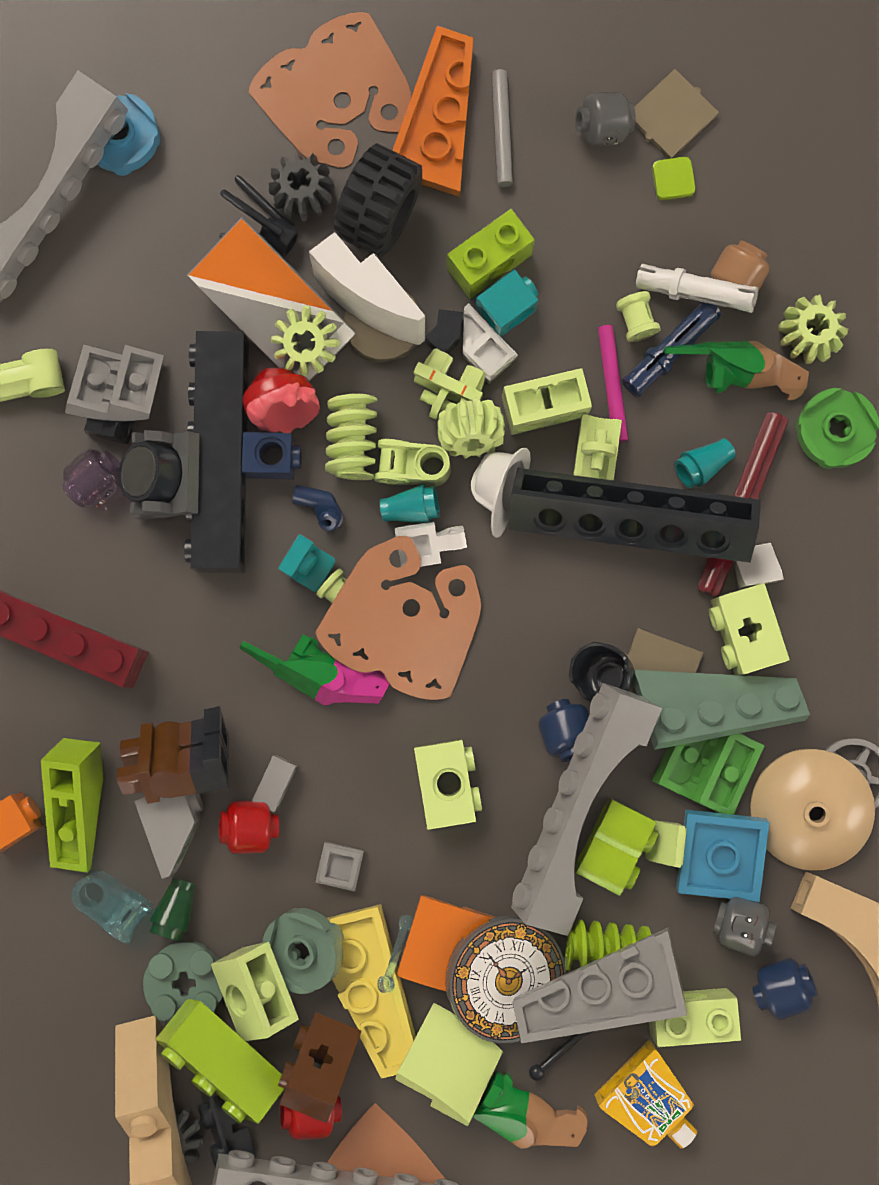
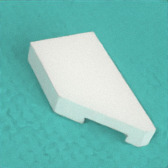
[463,303,518,384]

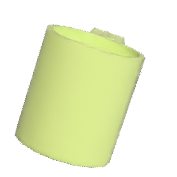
[0,349,65,402]

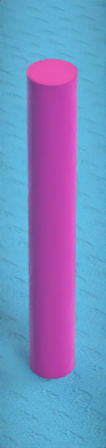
[598,325,628,443]

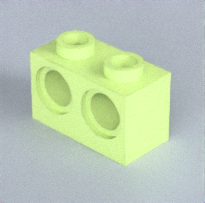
[502,368,592,435]

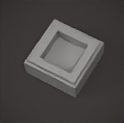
[315,841,364,891]

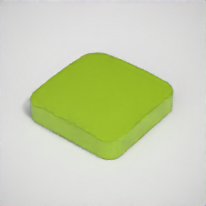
[652,157,695,200]

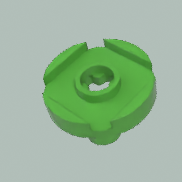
[795,388,879,469]

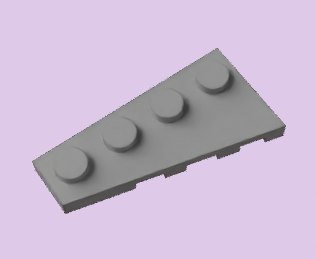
[512,928,687,1043]

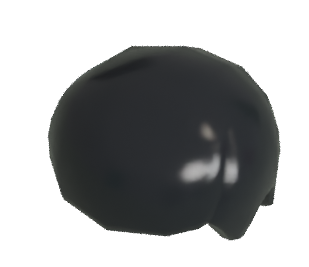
[569,642,634,702]

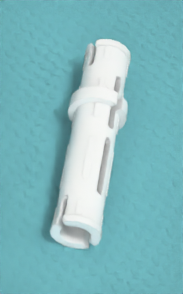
[636,264,758,313]

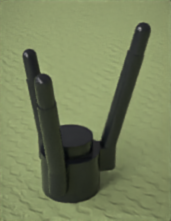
[219,175,299,258]

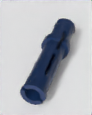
[622,302,722,398]

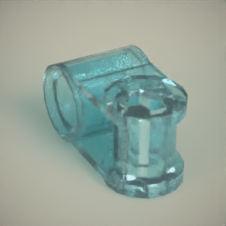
[72,871,155,944]

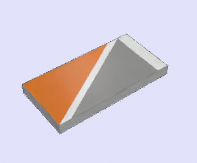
[187,217,357,381]

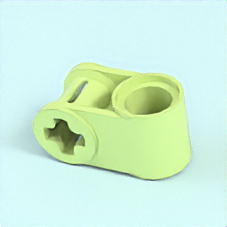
[374,439,451,487]

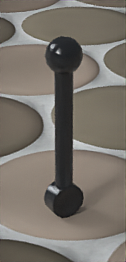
[529,1031,593,1081]

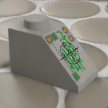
[134,793,203,879]

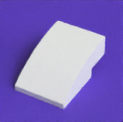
[309,232,425,345]

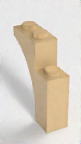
[790,871,879,1007]
[115,1015,192,1185]

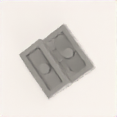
[65,344,164,421]

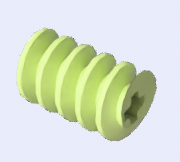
[325,394,378,480]

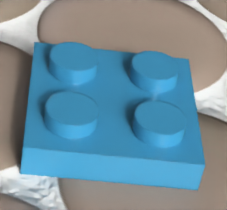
[676,810,770,902]

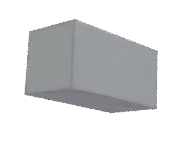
[252,755,298,812]

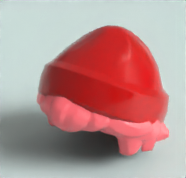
[242,368,320,433]

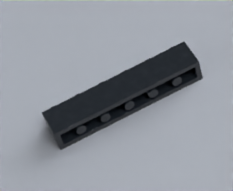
[184,331,249,573]

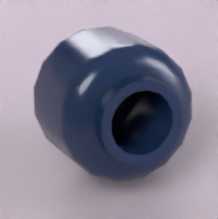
[538,699,589,762]
[752,958,818,1020]

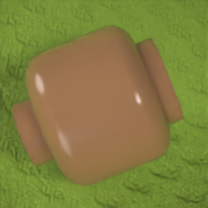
[710,240,770,291]

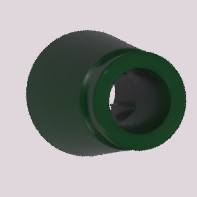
[149,877,196,941]

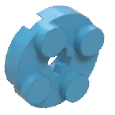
[97,93,161,176]

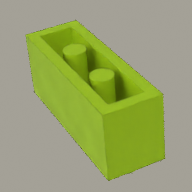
[155,999,284,1124]

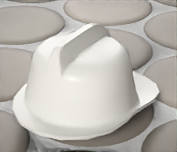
[471,448,531,538]

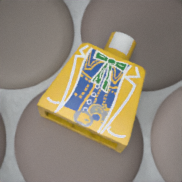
[594,1040,697,1149]

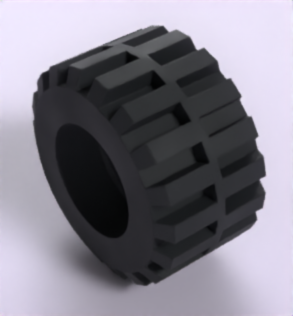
[334,143,422,258]

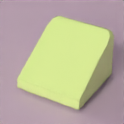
[645,820,687,868]

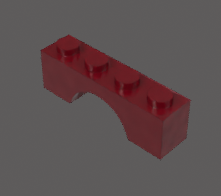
[0,590,149,688]

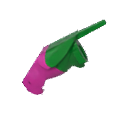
[239,634,389,705]

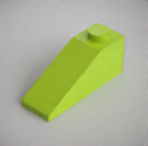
[41,738,103,873]

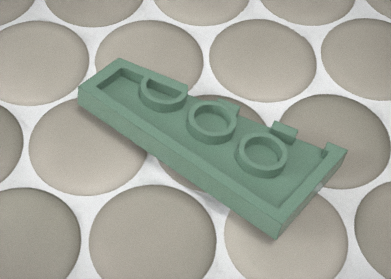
[633,670,810,750]

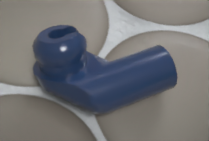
[292,485,343,531]

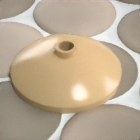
[750,749,875,870]

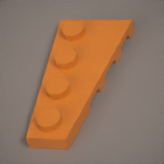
[392,26,474,197]

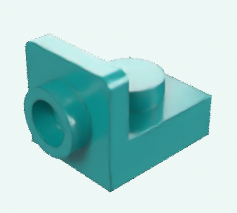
[278,534,336,592]

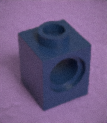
[242,432,302,480]

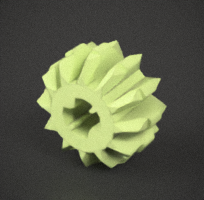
[778,295,849,364]
[271,306,340,376]
[437,397,505,459]

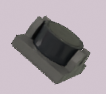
[118,430,200,520]

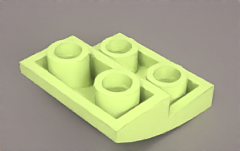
[395,1003,503,1126]

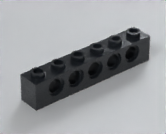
[509,468,760,563]

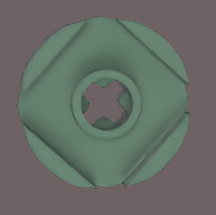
[262,908,343,994]
[143,940,223,1022]

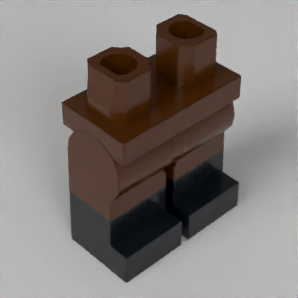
[117,706,229,804]

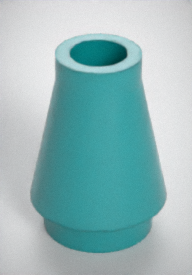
[674,438,736,488]
[380,484,440,523]

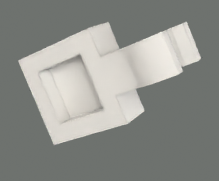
[395,521,467,567]

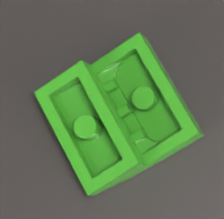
[652,733,764,815]

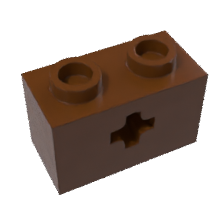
[278,1012,362,1123]

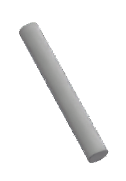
[492,69,513,187]

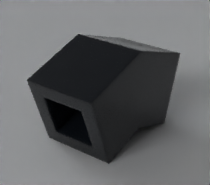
[425,309,463,354]
[84,418,135,444]

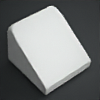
[733,543,784,589]

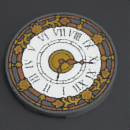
[445,916,567,1043]

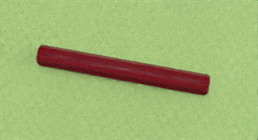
[698,412,788,597]

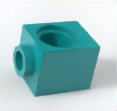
[476,269,539,337]

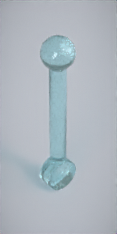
[377,915,413,993]

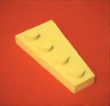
[327,904,416,1079]

